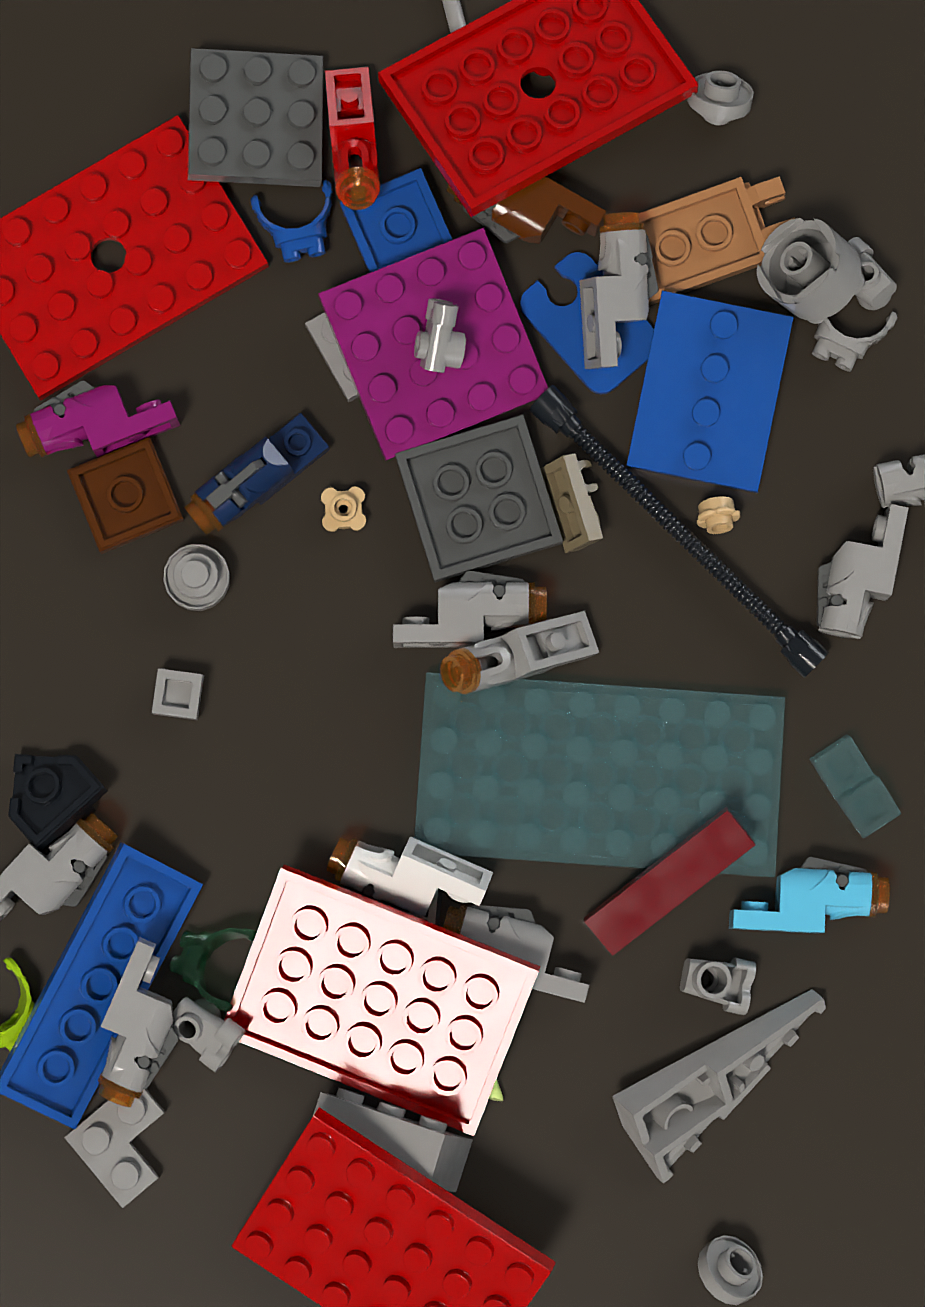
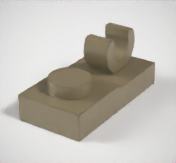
[540,453,603,553]

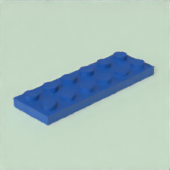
[0,842,203,1129]

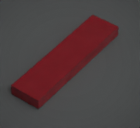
[584,807,756,956]

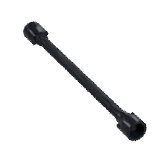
[529,385,829,678]

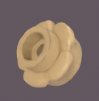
[697,496,740,534]

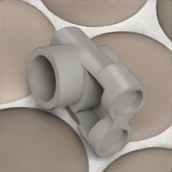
[848,237,897,310]
[414,298,466,373]
[680,958,756,1015]
[171,997,246,1073]

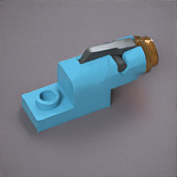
[729,857,890,933]

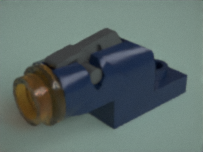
[184,413,330,535]

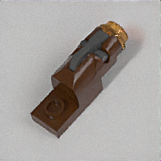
[446,177,606,244]

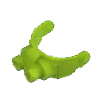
[0,957,35,1051]

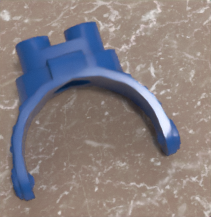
[250,180,333,263]

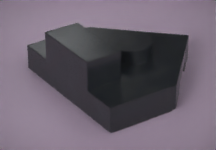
[8,754,108,852]

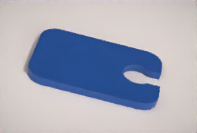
[520,252,654,395]

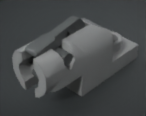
[816,504,909,639]

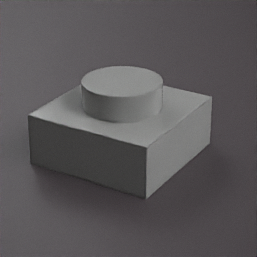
[152,668,204,721]

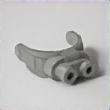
[812,311,898,372]

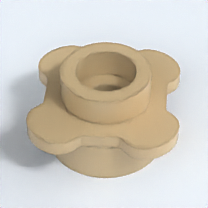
[321,486,366,532]

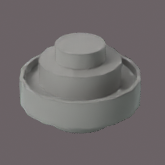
[687,71,754,125]
[163,544,230,611]
[698,1235,763,1305]

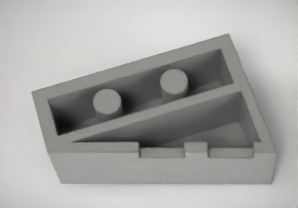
[313,1088,473,1192]

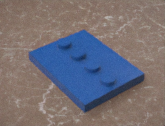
[626,291,793,493]

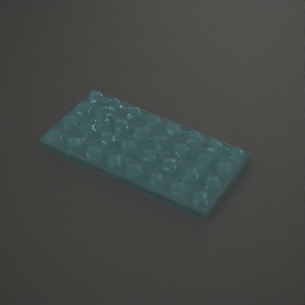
[415,673,785,878]

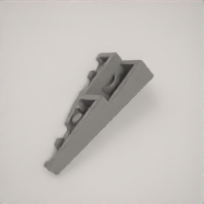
[612,989,826,1183]

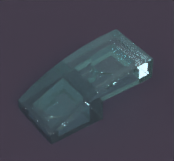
[809,735,901,838]

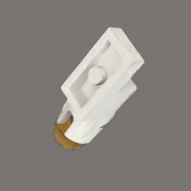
[326,836,493,916]

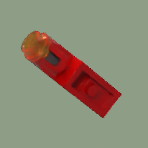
[325,67,380,210]

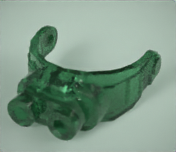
[170,928,257,1012]

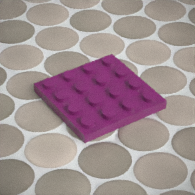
[317,228,548,461]

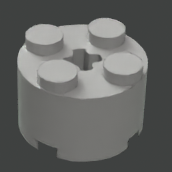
[757,218,865,324]

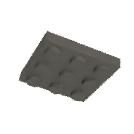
[187,48,323,187]
[395,415,563,583]

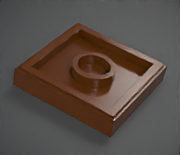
[67,437,184,554]

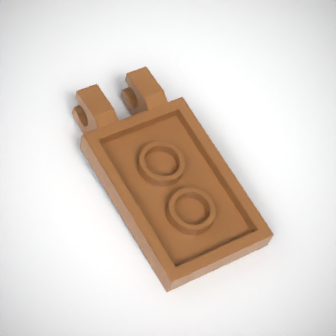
[616,176,795,306]

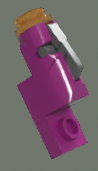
[16,381,181,458]

